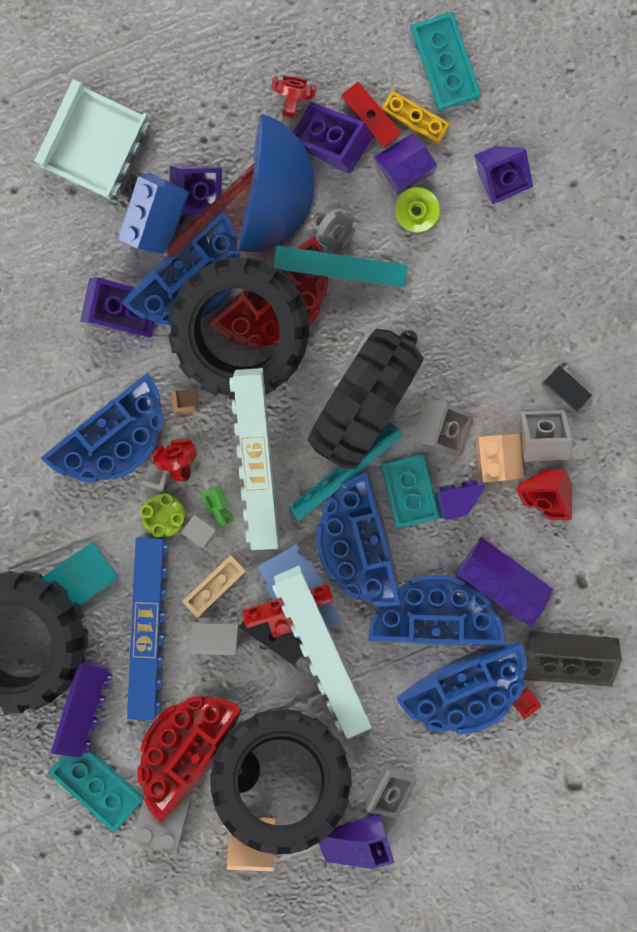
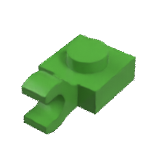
[201,486,234,527]

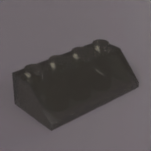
[524,631,622,687]

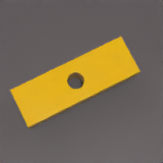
[382,90,450,145]

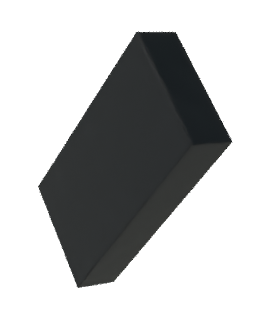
[543,365,592,412]

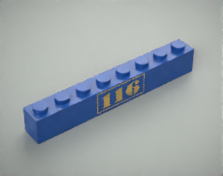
[127,537,169,720]

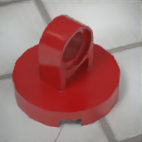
[271,75,317,119]
[152,439,198,481]

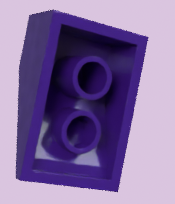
[293,102,373,174]
[80,277,155,338]

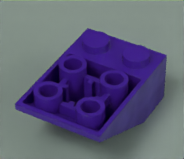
[318,814,395,869]

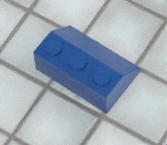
[118,173,190,255]

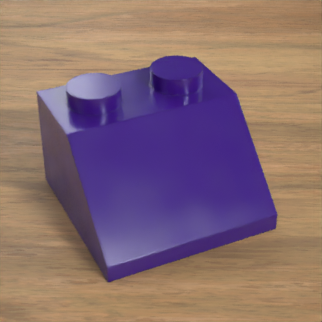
[374,134,437,195]

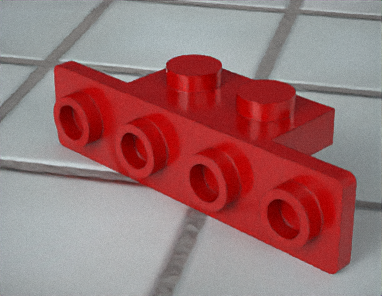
[242,584,333,637]

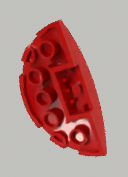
[209,236,328,348]
[137,696,242,822]

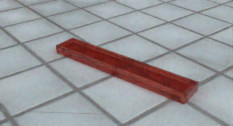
[163,162,255,258]

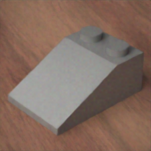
[132,789,193,854]

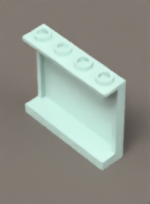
[35,79,150,200]

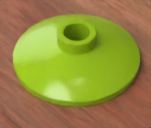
[395,187,440,233]

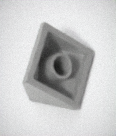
[365,762,416,818]

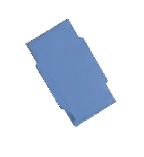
[258,543,341,642]

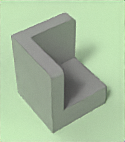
[141,463,170,491]
[181,514,215,548]

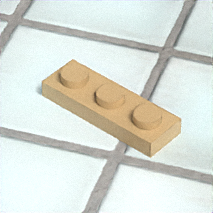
[182,555,247,618]

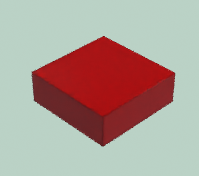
[513,687,542,720]

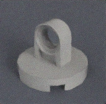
[312,208,355,254]

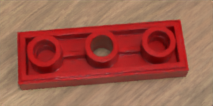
[341,81,401,149]

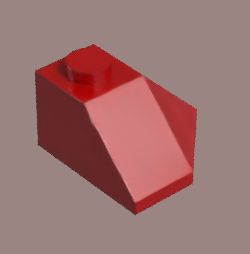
[516,469,572,520]

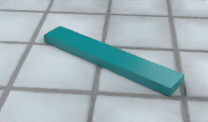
[273,246,408,287]
[289,423,403,521]

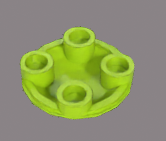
[140,494,185,538]

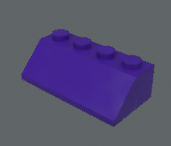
[455,536,553,627]
[50,660,113,758]

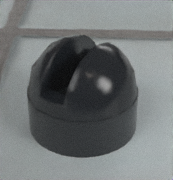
[400,330,418,345]

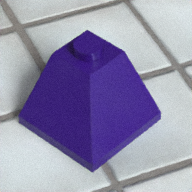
[474,146,533,204]
[170,165,222,215]

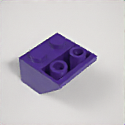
[435,480,485,520]

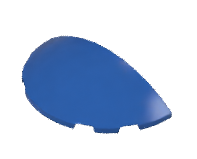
[238,114,315,252]
[122,211,240,325]
[40,372,163,483]
[317,472,401,606]
[368,575,505,646]
[396,642,527,734]

